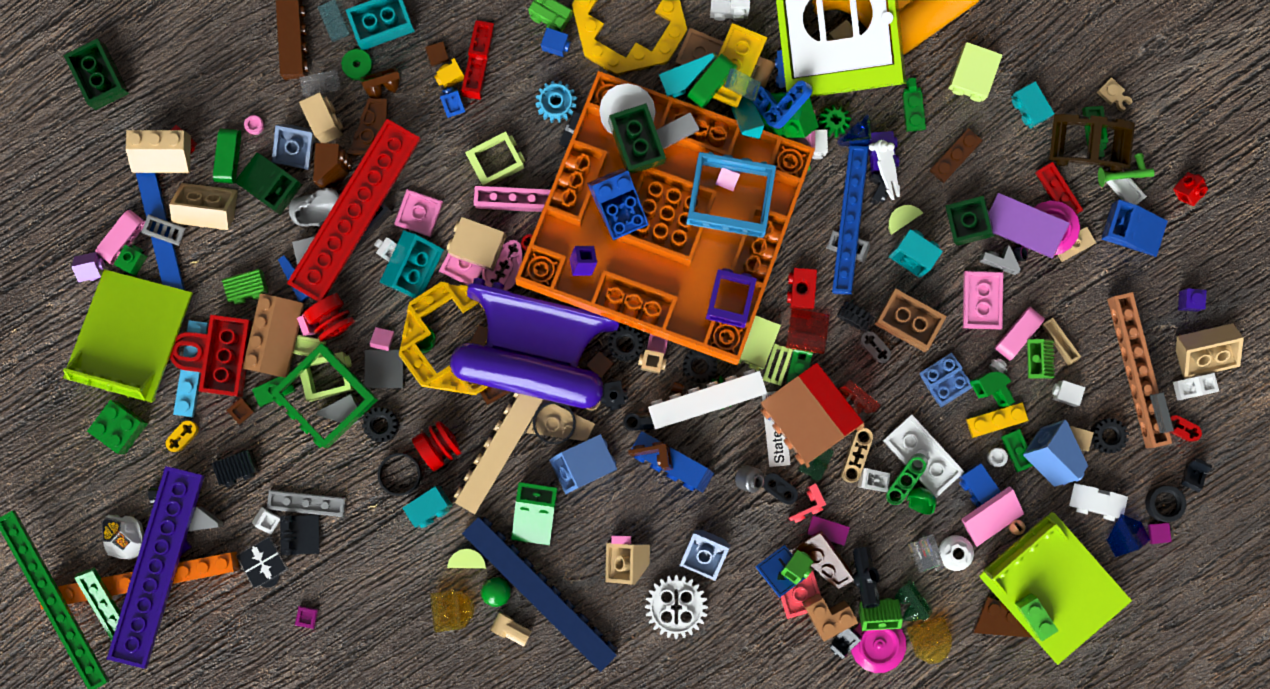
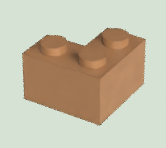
[802,593,858,642]

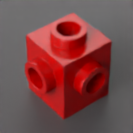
[1173,172,1208,206]

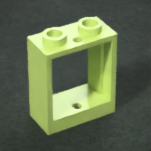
[465,131,526,187]
[297,352,355,402]

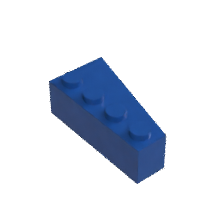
[632,431,714,493]

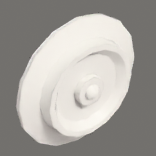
[599,83,655,135]

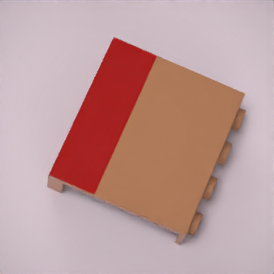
[760,363,864,468]

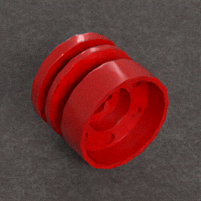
[303,293,355,342]
[412,420,462,472]

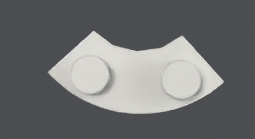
[1069,483,1128,521]

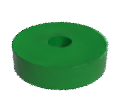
[341,49,373,80]

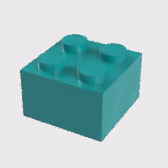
[402,486,453,529]

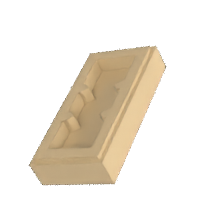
[1058,227,1096,262]

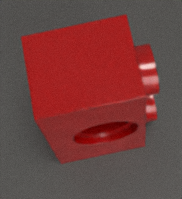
[786,268,817,310]

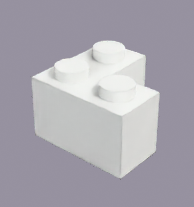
[710,0,750,21]

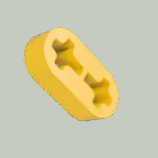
[166,420,199,452]

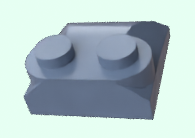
[272,124,316,169]
[679,530,730,581]

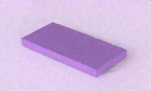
[989,193,1070,259]

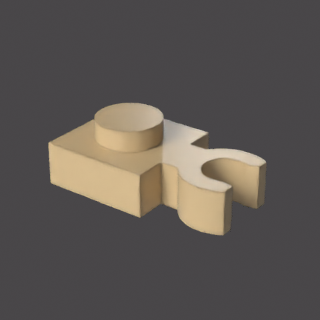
[1096,77,1133,112]

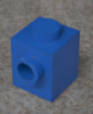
[541,28,571,57]

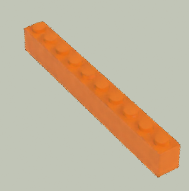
[40,551,240,610]

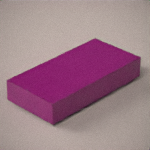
[807,515,850,546]

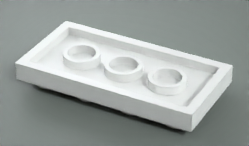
[882,414,964,498]

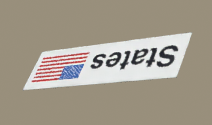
[762,391,790,467]

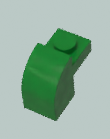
[970,372,1015,408]

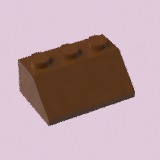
[313,143,353,189]

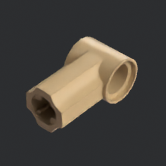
[490,612,532,646]

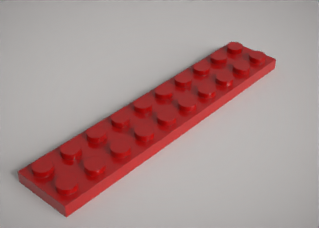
[287,119,421,302]

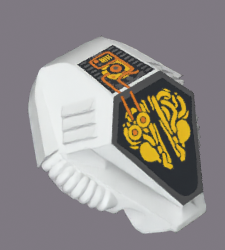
[101,514,144,560]

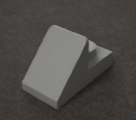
[979,245,1020,275]

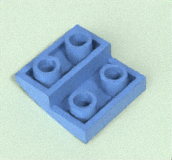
[919,353,972,407]

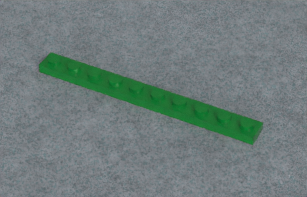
[0,510,109,689]

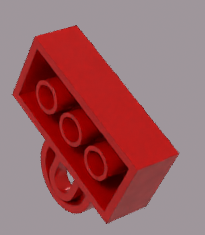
[170,315,253,397]

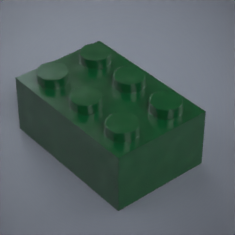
[63,38,130,110]
[608,103,666,175]

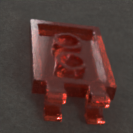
[838,380,881,415]

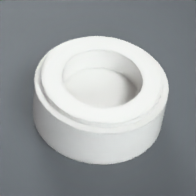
[987,448,1008,467]

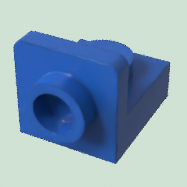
[439,86,465,118]

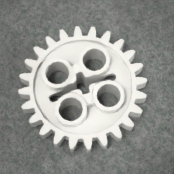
[645,575,708,639]

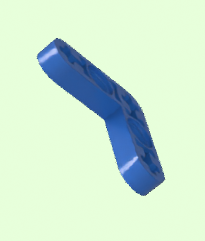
[751,81,812,129]

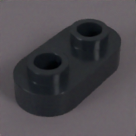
[763,473,798,505]

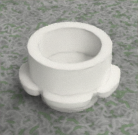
[989,358,1007,373]

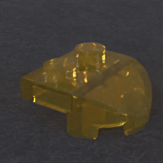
[430,590,474,633]
[906,617,952,664]

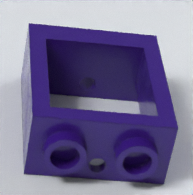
[706,268,757,328]

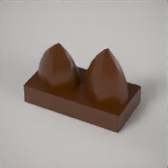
[360,67,400,99]

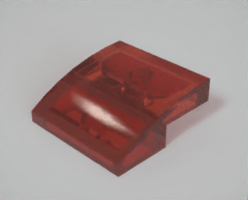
[786,308,829,354]

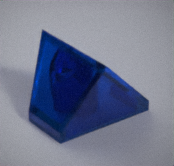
[837,114,872,146]
[1106,514,1150,557]

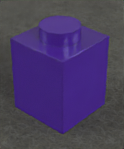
[569,246,597,276]
[1178,288,1206,312]

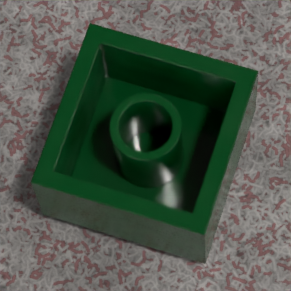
[945,196,995,246]

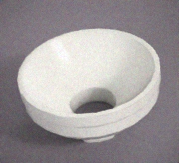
[938,535,974,571]

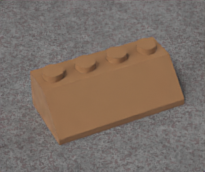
[243,293,304,378]

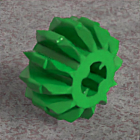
[818,105,851,138]

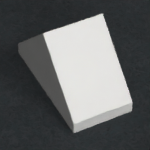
[858,468,890,492]

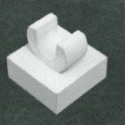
[374,237,397,262]

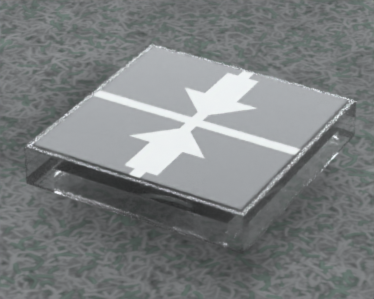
[236,536,289,589]

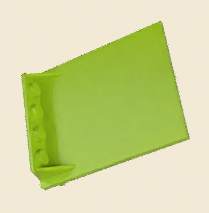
[63,269,193,403]
[979,512,1132,665]

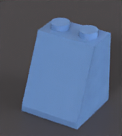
[1023,420,1088,487]
[549,434,617,495]

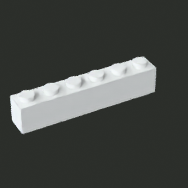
[648,369,767,430]

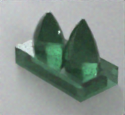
[895,579,933,621]

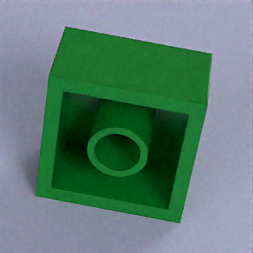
[87,400,148,454]

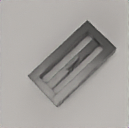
[1150,392,1174,433]

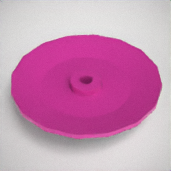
[1033,201,1080,255]
[851,623,906,673]

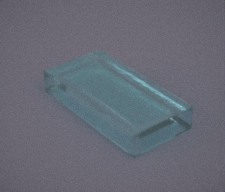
[318,0,350,42]
[724,68,761,101]

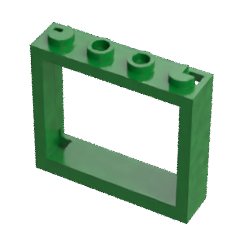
[271,343,378,448]

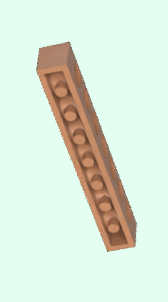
[1107,292,1172,448]

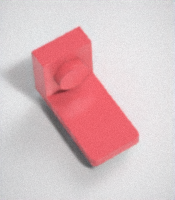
[788,483,826,523]

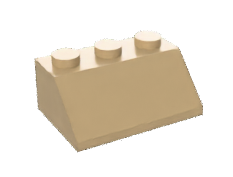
[126,130,191,173]
[169,183,238,230]
[1176,323,1244,379]

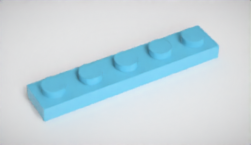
[173,320,209,418]

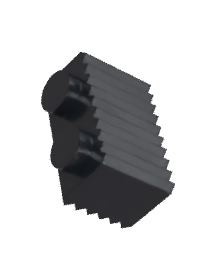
[212,450,260,487]

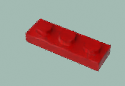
[1035,162,1083,214]

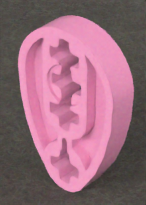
[482,240,523,291]

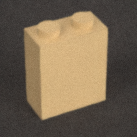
[447,217,507,271]

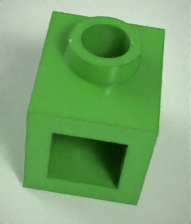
[781,550,814,585]

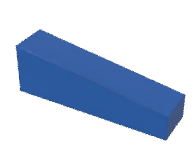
[278,255,310,303]

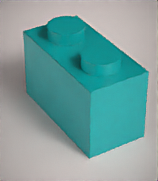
[1012,81,1055,129]

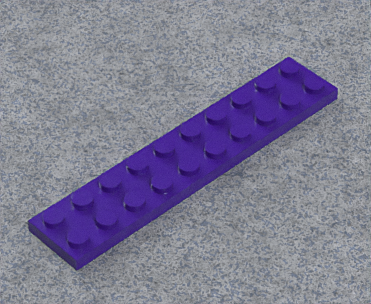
[107,466,205,669]

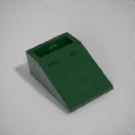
[235,152,302,215]

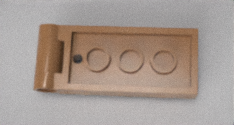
[675,28,775,96]

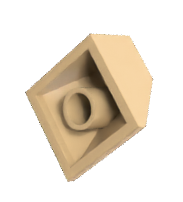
[605,543,650,585]

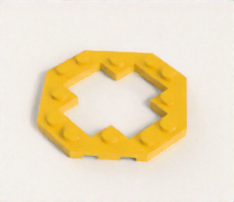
[572,0,687,76]
[399,282,488,395]

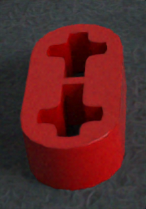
[1170,415,1202,442]

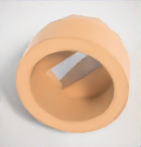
[1009,520,1026,535]

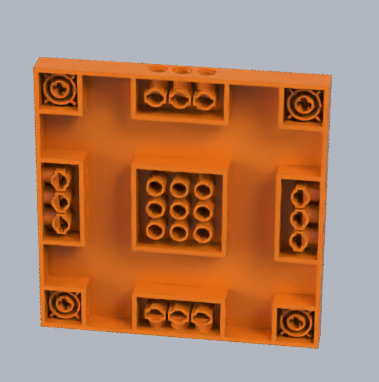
[515,71,815,365]

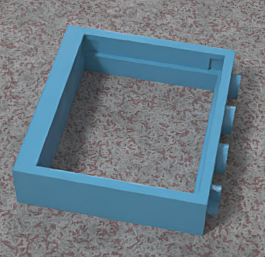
[686,152,776,238]

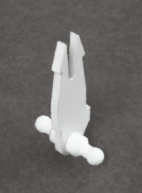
[869,140,900,200]

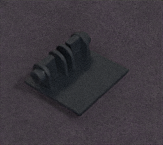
[280,515,320,555]

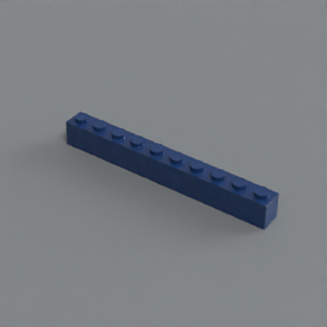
[462,517,617,672]

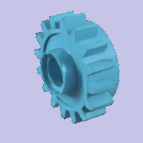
[535,81,577,123]

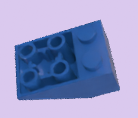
[587,168,649,240]
[1101,200,1168,257]

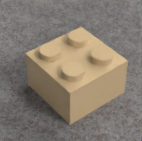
[299,92,343,143]

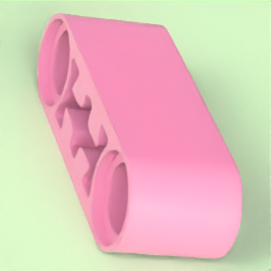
[95,210,145,265]
[994,306,1045,361]

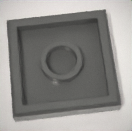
[365,350,404,389]

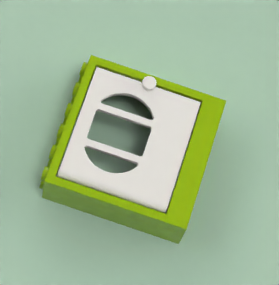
[776,0,907,97]

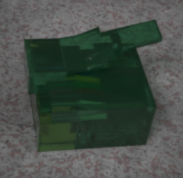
[797,449,834,482]

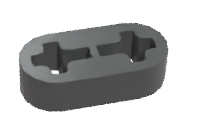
[860,331,891,363]

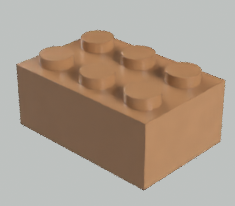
[874,288,947,352]

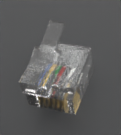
[908,534,944,573]

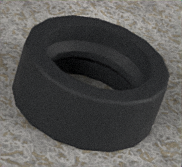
[1145,485,1187,522]

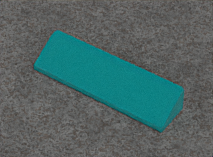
[730,96,764,139]

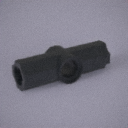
[853,547,880,609]

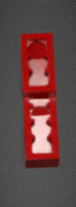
[461,20,494,100]

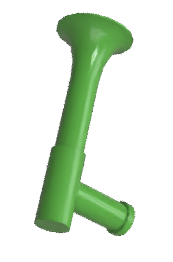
[1098,153,1154,187]

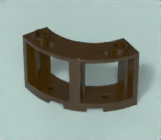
[1049,114,1135,172]

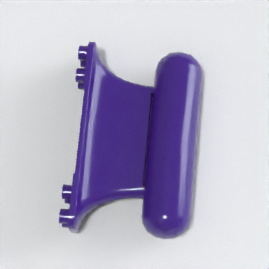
[450,278,620,408]

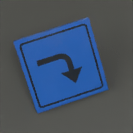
[755,545,805,598]

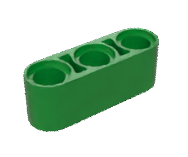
[687,54,737,109]
[213,128,241,184]
[886,453,928,505]

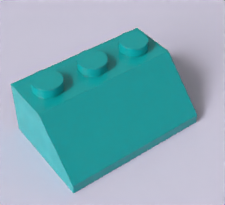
[380,231,444,299]

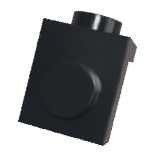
[869,173,888,206]
[1181,458,1212,492]
[829,627,862,659]

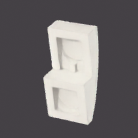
[1173,373,1219,401]

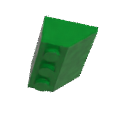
[758,92,819,138]

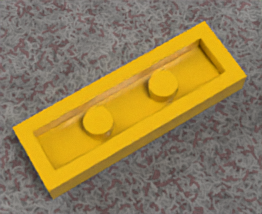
[966,402,1029,438]

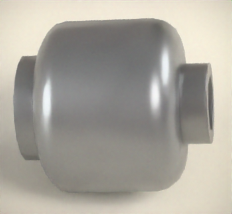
[735,465,764,493]

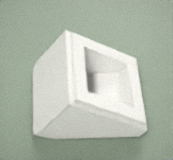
[252,507,280,534]

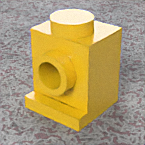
[434,58,464,88]

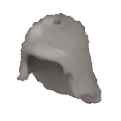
[289,188,340,227]

